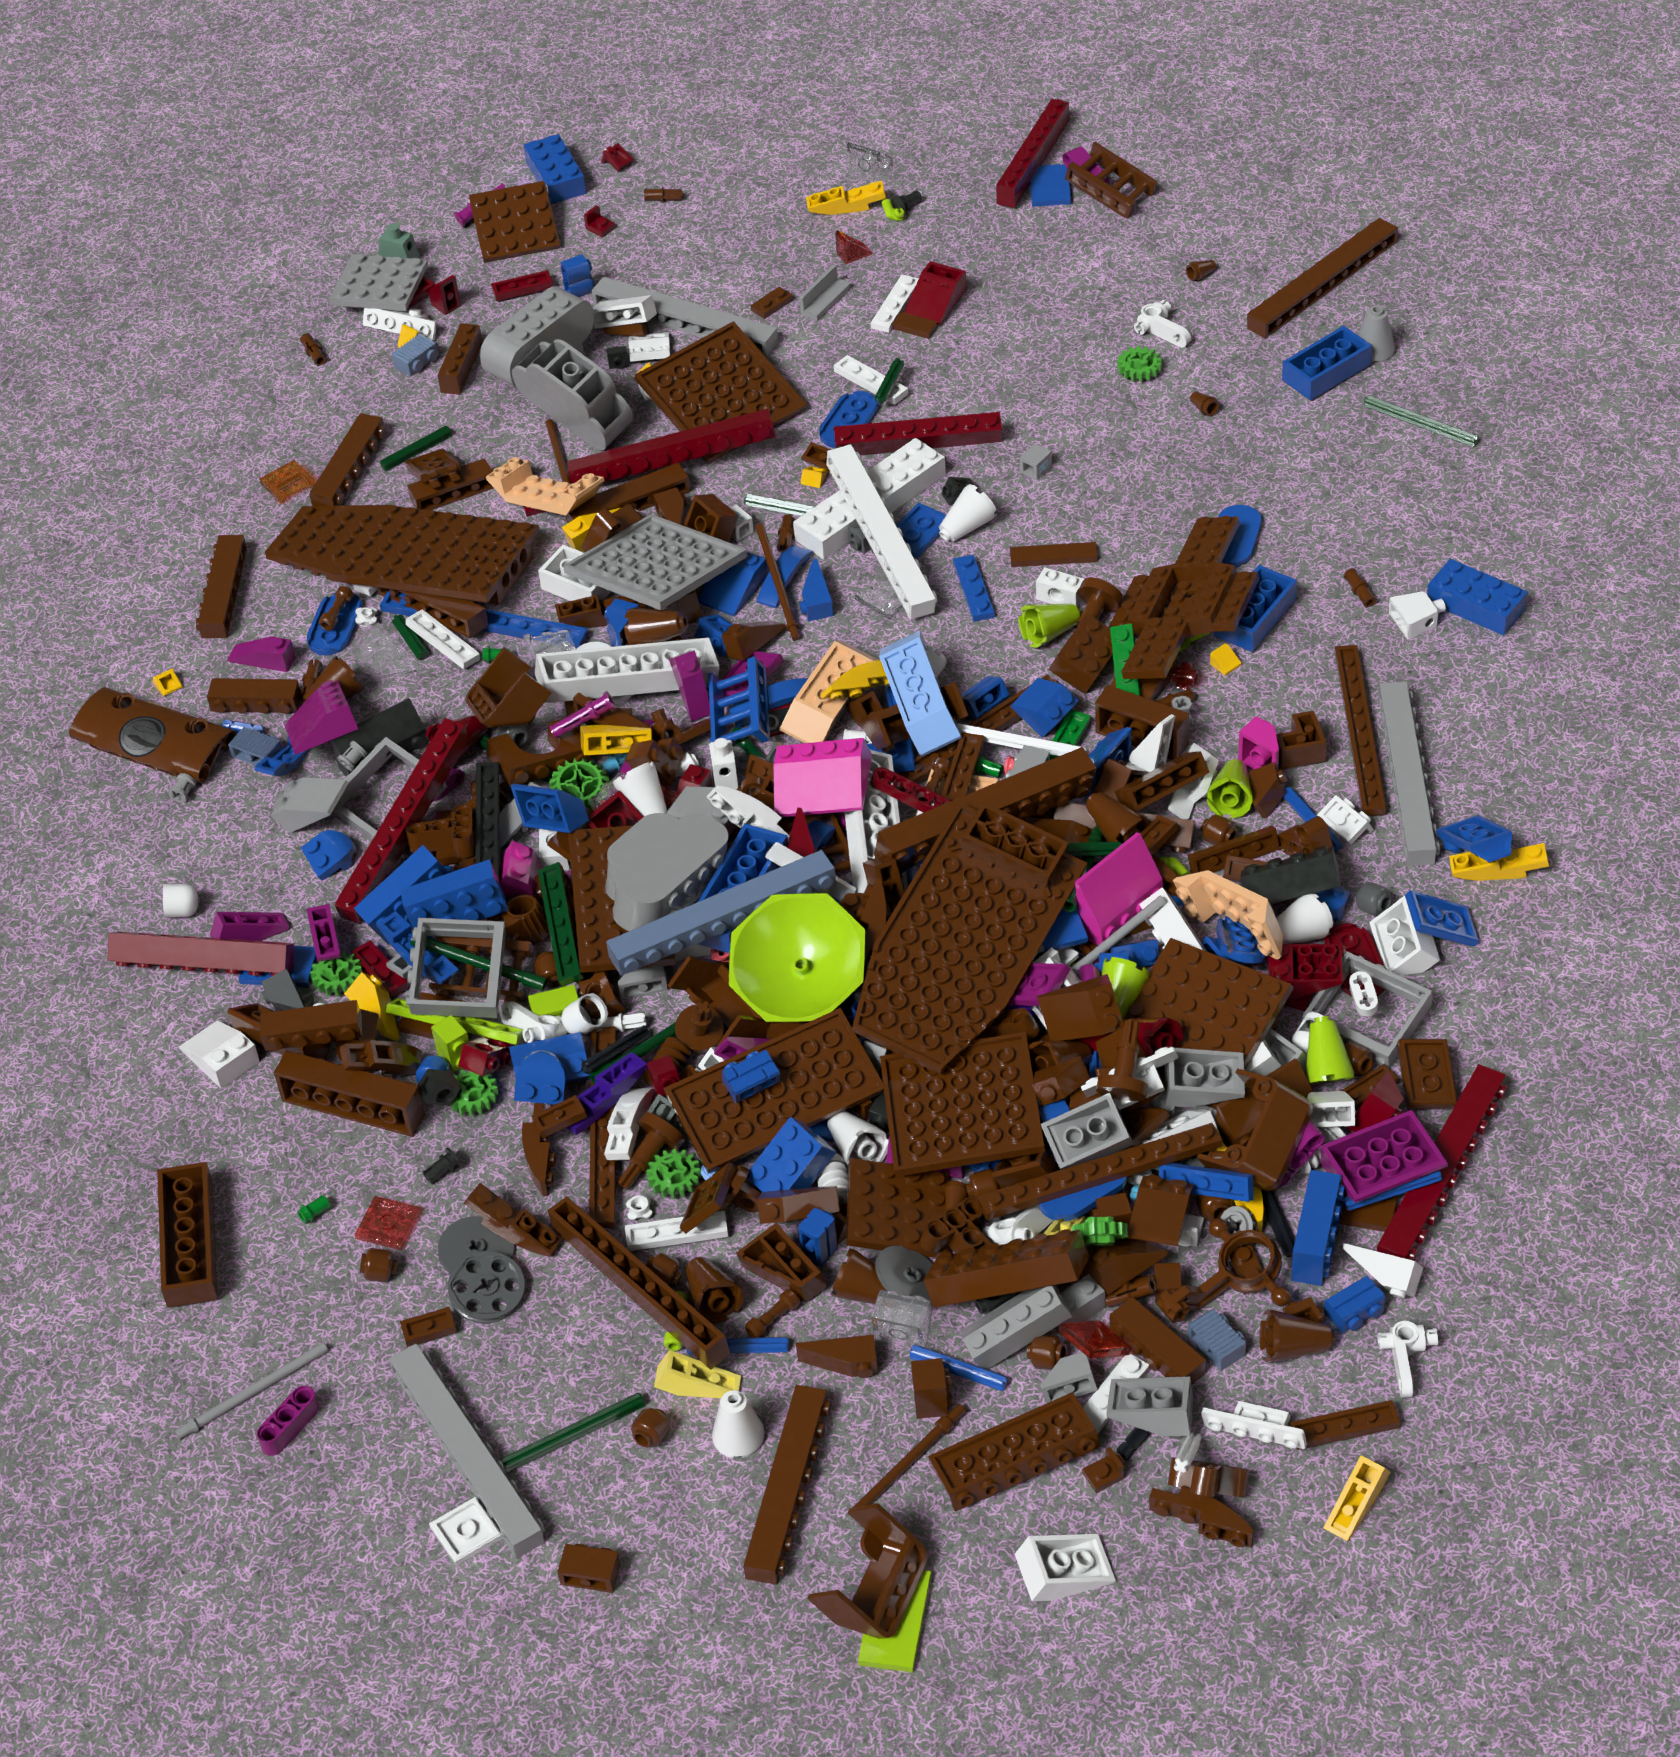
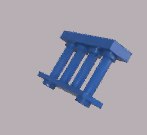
[707,656,770,743]

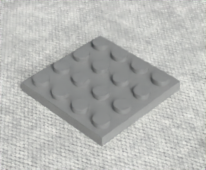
[329,254,428,311]

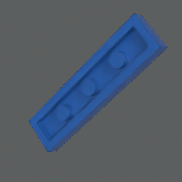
[953,555,995,622]
[1159,1163,1254,1202]

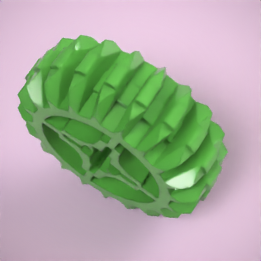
[549,757,611,811]

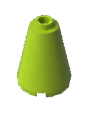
[1018,603,1081,648]
[1207,759,1253,818]
[1102,957,1150,1019]
[1305,1016,1354,1084]

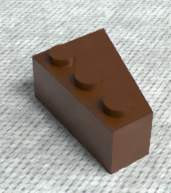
[736,1223,827,1302]

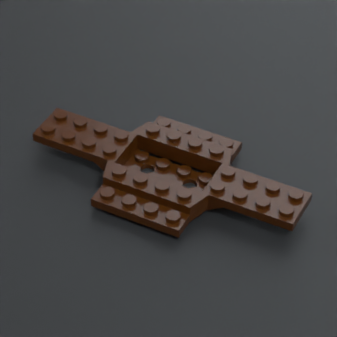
[1109,516,1259,679]

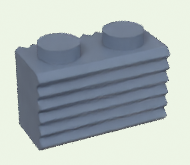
[392,333,439,376]
[228,726,282,766]
[1188,1309,1246,1371]

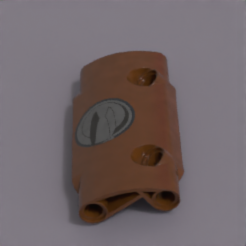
[69,687,237,783]

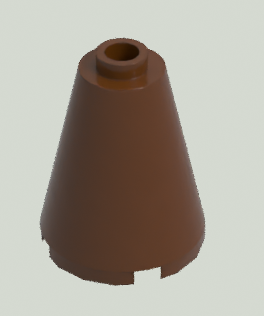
[624,607,688,645]
[302,655,364,705]
[1086,792,1150,844]
[1028,1040,1092,1079]
[831,1248,901,1308]
[686,1257,743,1324]
[1259,1310,1335,1363]

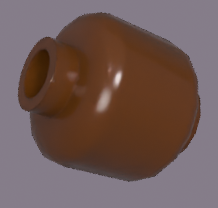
[1201,814,1237,845]
[533,951,561,988]
[1344,1042,1373,1077]
[966,1168,1002,1198]
[1196,1194,1233,1222]
[359,1248,397,1282]
[646,1252,683,1287]
[1026,1335,1067,1370]
[631,1408,670,1448]

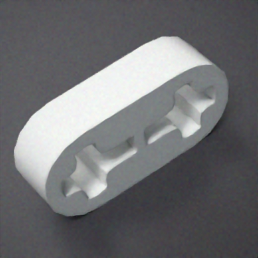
[1349,971,1378,1016]

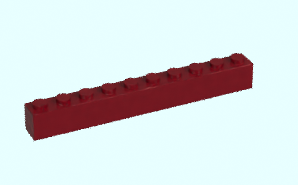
[567,409,776,484]
[334,718,470,925]
[1377,1064,1508,1261]

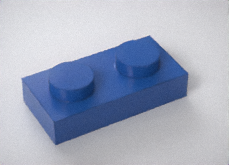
[1110,939,1159,968]

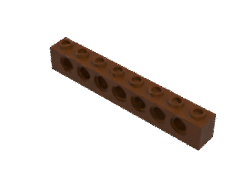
[534,869,626,1020]

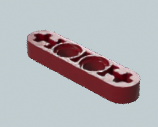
[871,767,950,813]

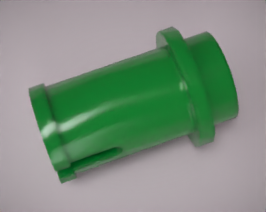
[482,646,510,663]
[975,756,1004,779]
[297,1195,331,1223]

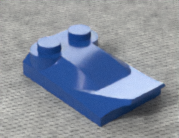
[1437,815,1513,862]

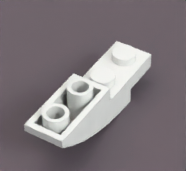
[706,785,790,842]
[604,1088,654,1160]

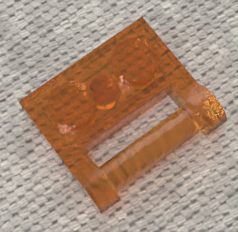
[259,460,315,504]

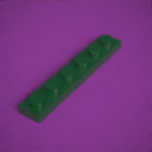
[538,862,584,987]

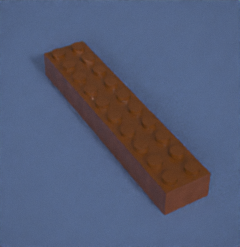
[874,746,1096,875]

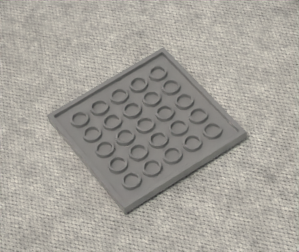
[564,514,747,610]

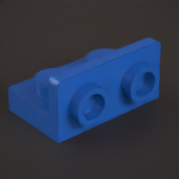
[695,614,732,657]

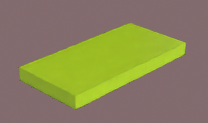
[858,1570,931,1673]

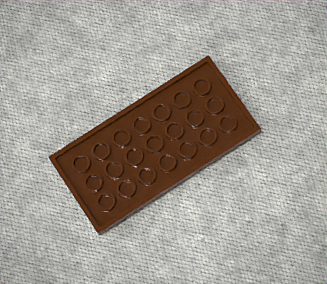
[568,825,676,973]
[664,1008,884,1174]

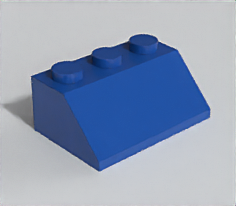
[1085,727,1131,798]
[511,784,589,833]
[509,1032,590,1085]

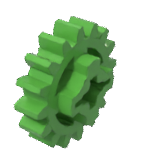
[1117,346,1162,382]
[310,951,363,996]
[450,1070,499,1117]
[646,1149,701,1199]
[1072,1216,1128,1246]

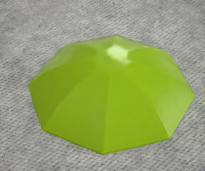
[729,893,865,1022]

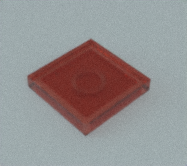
[354,1196,421,1250]
[1058,1320,1132,1359]

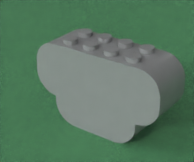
[480,286,594,388]
[512,339,633,450]
[605,813,728,931]

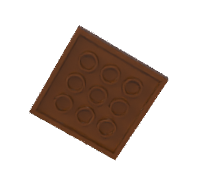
[469,181,560,263]
[846,1158,948,1258]

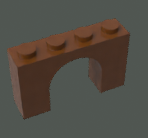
[487,718,592,787]

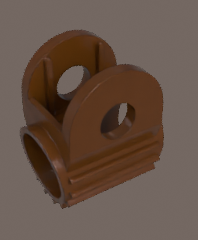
[487,894,549,945]

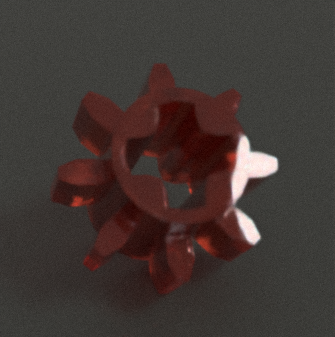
[1172,662,1198,690]

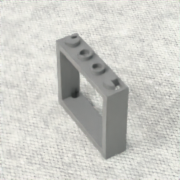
[332,737,447,841]
[405,918,506,1018]
[1302,951,1433,1068]

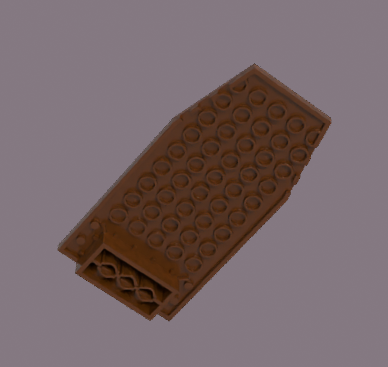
[265,505,540,605]
[852,802,1087,1074]

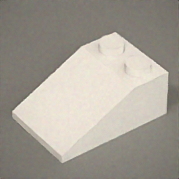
[179,1020,260,1088]
[1015,1534,1116,1601]

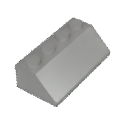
[962,1285,1072,1370]

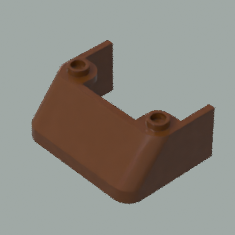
[465,647,552,728]
[858,682,968,753]
[668,956,773,1046]
[1197,1068,1313,1191]
[807,1503,928,1639]

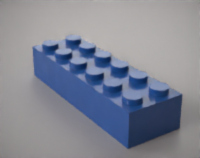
[698,823,788,953]

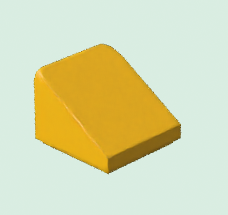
[398,324,419,348]
[801,466,829,488]
[1210,643,1242,676]
[152,668,183,697]

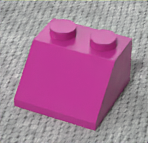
[1238,716,1279,770]
[499,841,543,902]

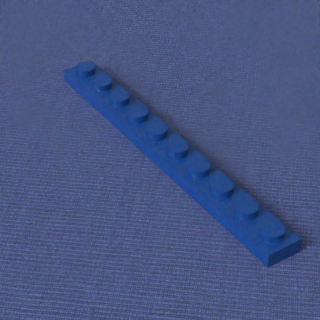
[380,590,588,649]

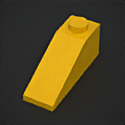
[562,508,620,553]
[580,725,652,755]
[344,972,400,1041]
[1324,1455,1391,1541]

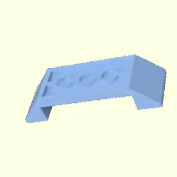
[879,631,962,757]

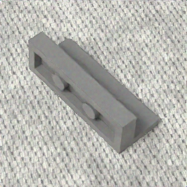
[800,265,851,321]

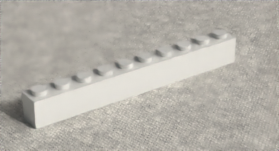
[827,444,937,620]
[1139,888,1281,1076]

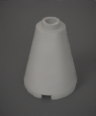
[1358,306,1395,363]

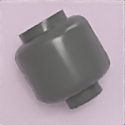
[496,725,530,748]
[1356,882,1392,916]

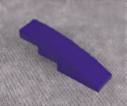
[566,1052,647,1135]

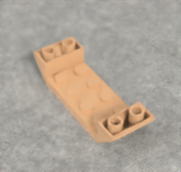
[486,457,604,516]
[780,640,879,743]
[1173,870,1283,960]

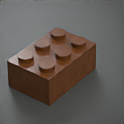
[1048,613,1113,694]

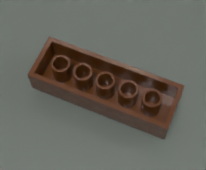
[274,1050,425,1137]
[157,1162,218,1308]
[924,1229,1089,1307]

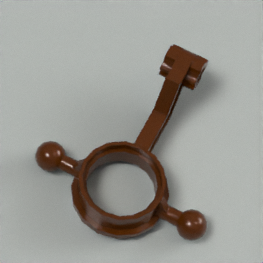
[1156,1218,1291,1324]

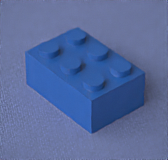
[747,1116,837,1192]

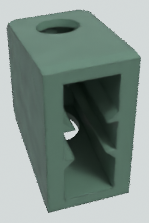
[379,223,420,259]

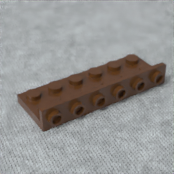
[928,1392,1100,1511]

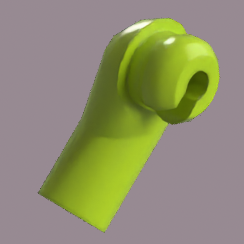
[881,199,905,221]
[1159,857,1191,877]

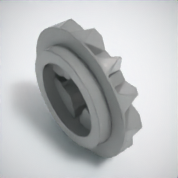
[1221,1206,1256,1247]

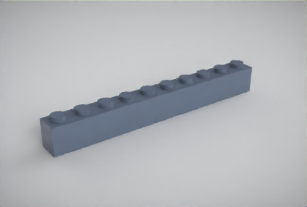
[606,850,836,976]

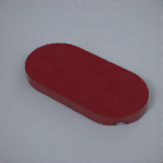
[1324,923,1385,1000]

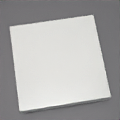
[429,1497,503,1566]

